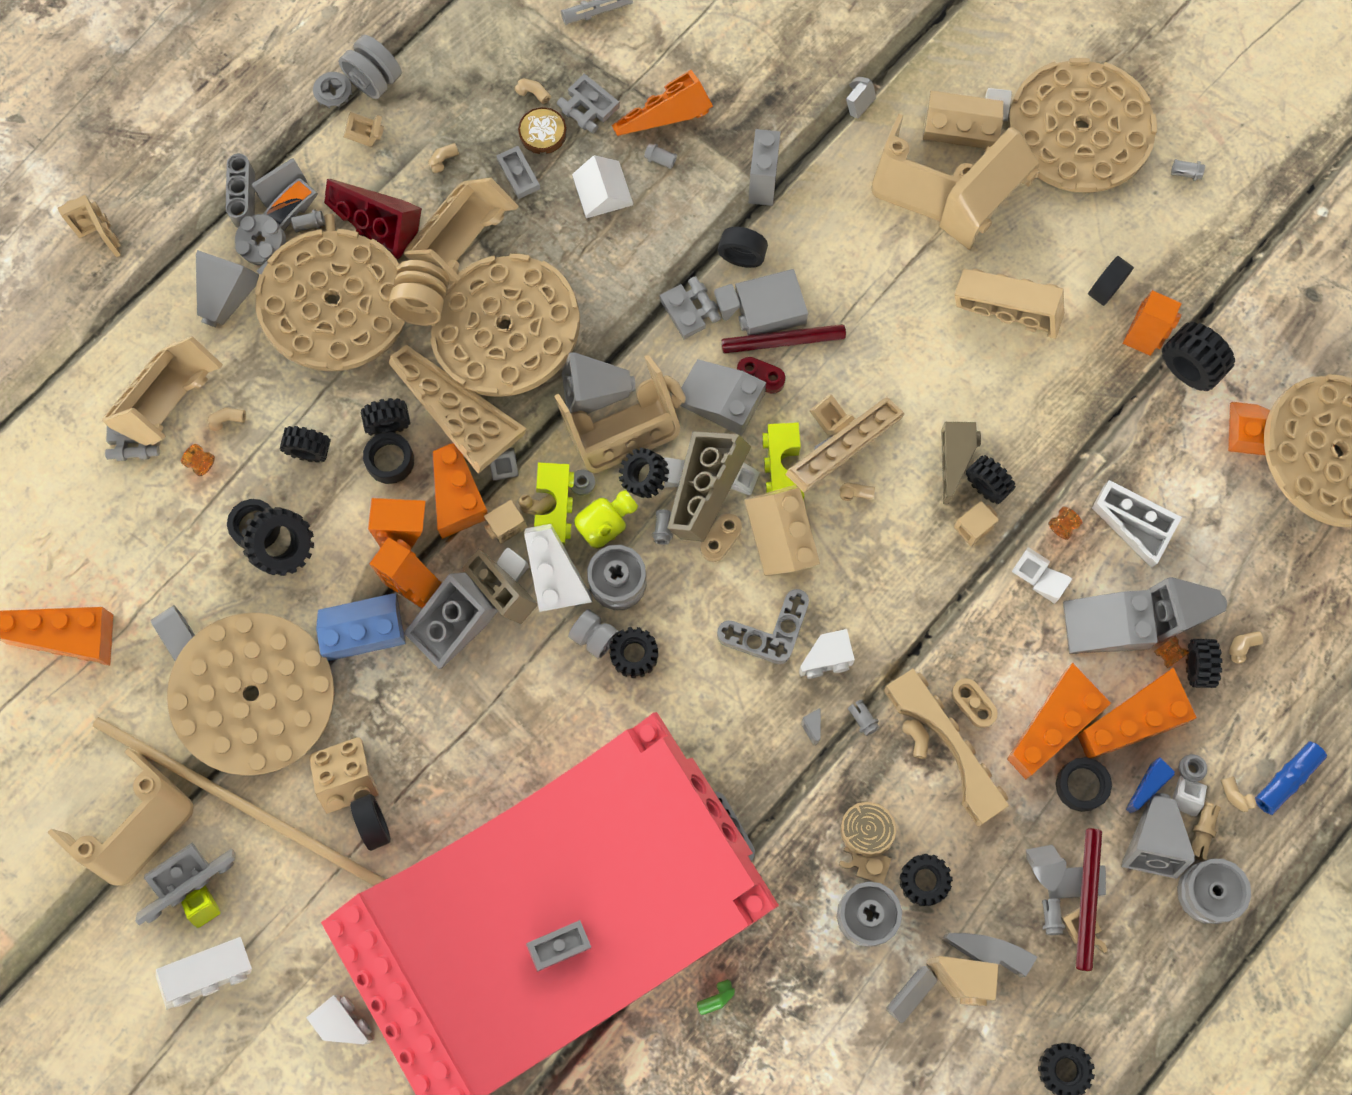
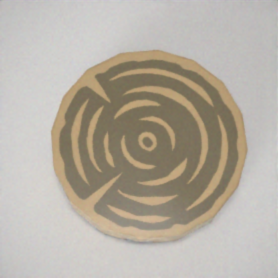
[840,802,897,858]

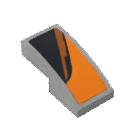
[263,178,318,231]

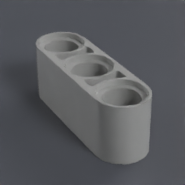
[226,153,255,228]
[151,605,195,661]

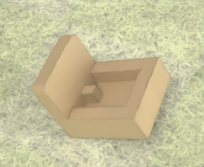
[343,112,384,147]
[810,395,855,435]

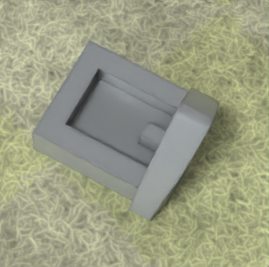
[846,77,876,118]
[1026,845,1066,892]

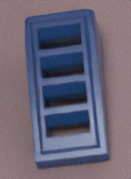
[1126,757,1175,813]

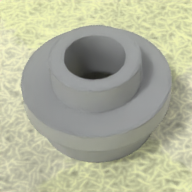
[570,470,595,495]
[1179,754,1207,782]

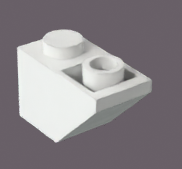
[799,629,855,679]
[306,995,373,1045]

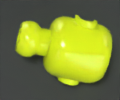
[574,490,638,549]

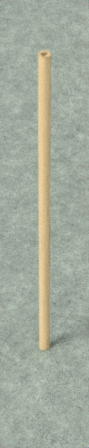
[93,717,386,886]

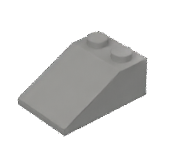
[681,359,766,436]
[404,573,498,669]
[1063,590,1158,654]

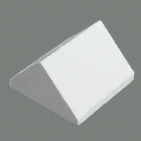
[572,155,633,218]

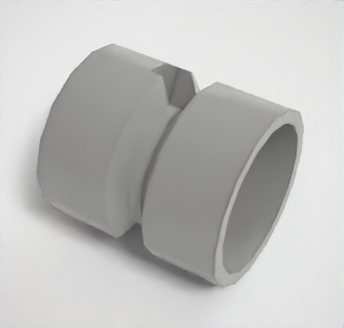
[568,609,619,659]

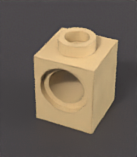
[484,500,527,544]
[954,501,999,546]

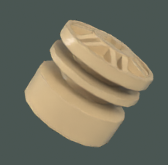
[388,260,449,326]

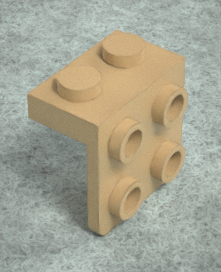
[57,195,121,257]
[309,737,379,814]

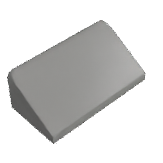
[252,158,307,208]
[1048,865,1106,899]
[886,966,937,1023]

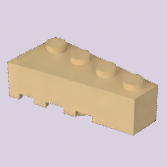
[954,269,1065,339]

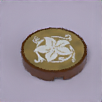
[518,107,567,154]

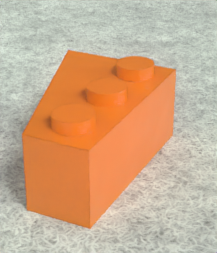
[1122,290,1182,356]

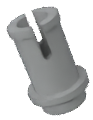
[644,143,677,169]
[1171,159,1205,181]
[291,209,325,233]
[652,509,673,545]
[848,699,880,736]
[1042,899,1066,935]

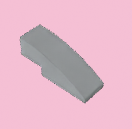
[942,933,1037,977]

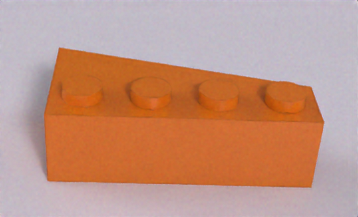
[0,607,114,666]

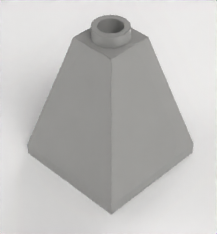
[196,250,259,328]
[562,352,635,414]
[1148,577,1227,644]
[1121,793,1195,879]

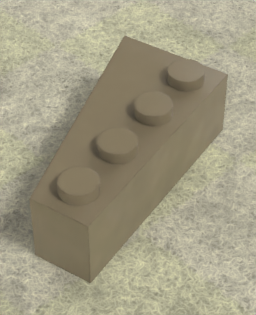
[667,431,751,542]

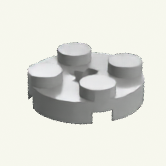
[235,214,286,265]

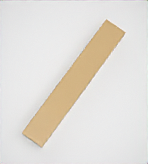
[785,396,905,493]

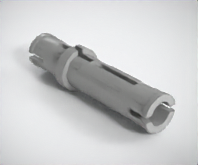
[561,0,633,25]

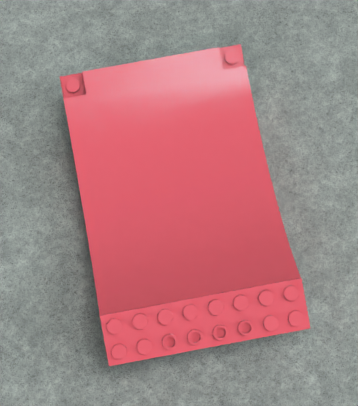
[321,712,779,1095]

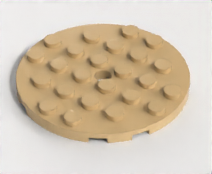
[1008,58,1157,193]
[255,229,406,371]
[430,253,580,397]
[1264,374,1352,527]
[167,613,335,776]

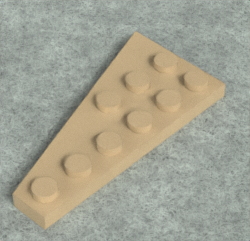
[389,345,526,474]

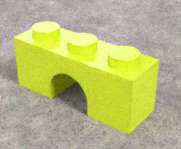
[762,422,805,501]
[534,462,574,546]

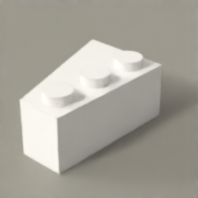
[1092,480,1182,568]
[524,524,592,612]
[156,937,252,1010]

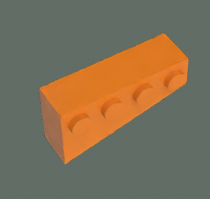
[1007,663,1111,780]
[1077,667,1197,759]

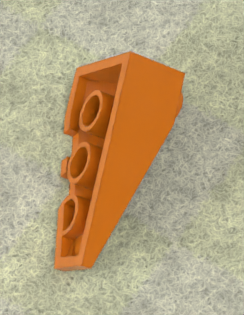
[612,70,713,136]
[1228,402,1335,456]

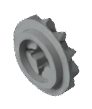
[313,72,352,109]

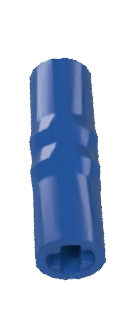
[1255,741,1327,815]

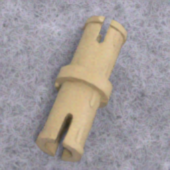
[1192,802,1221,861]

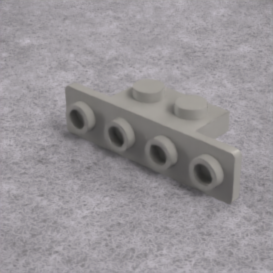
[135,842,235,925]

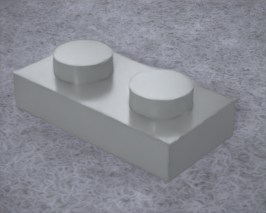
[496,146,540,199]
[526,920,591,972]

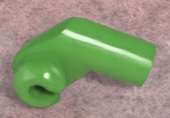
[697,979,735,1015]

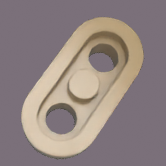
[700,514,742,562]
[951,678,998,728]

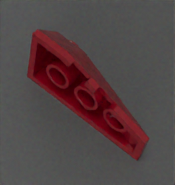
[324,179,422,260]

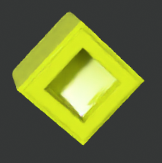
[181,885,221,928]

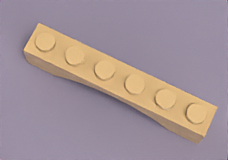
[884,669,1009,827]

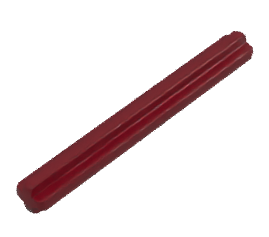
[721,324,846,353]
[1076,828,1102,972]

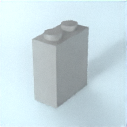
[748,129,781,206]
[735,269,808,335]

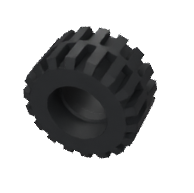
[1162,322,1235,391]
[241,507,314,576]

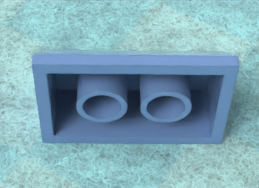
[316,593,406,661]

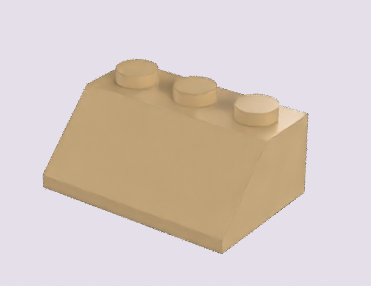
[922,90,1003,149]
[744,485,820,576]
[927,956,999,1006]

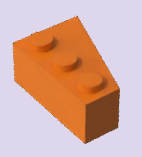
[433,443,488,539]
[368,498,426,548]
[369,537,442,609]

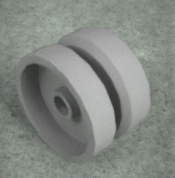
[338,35,402,99]
[587,545,647,610]
[1177,859,1251,924]
[836,881,902,947]

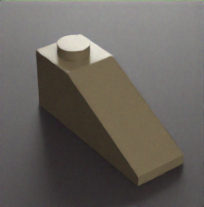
[941,422,981,504]
[462,548,538,624]

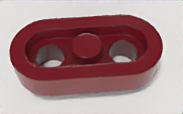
[737,357,786,394]

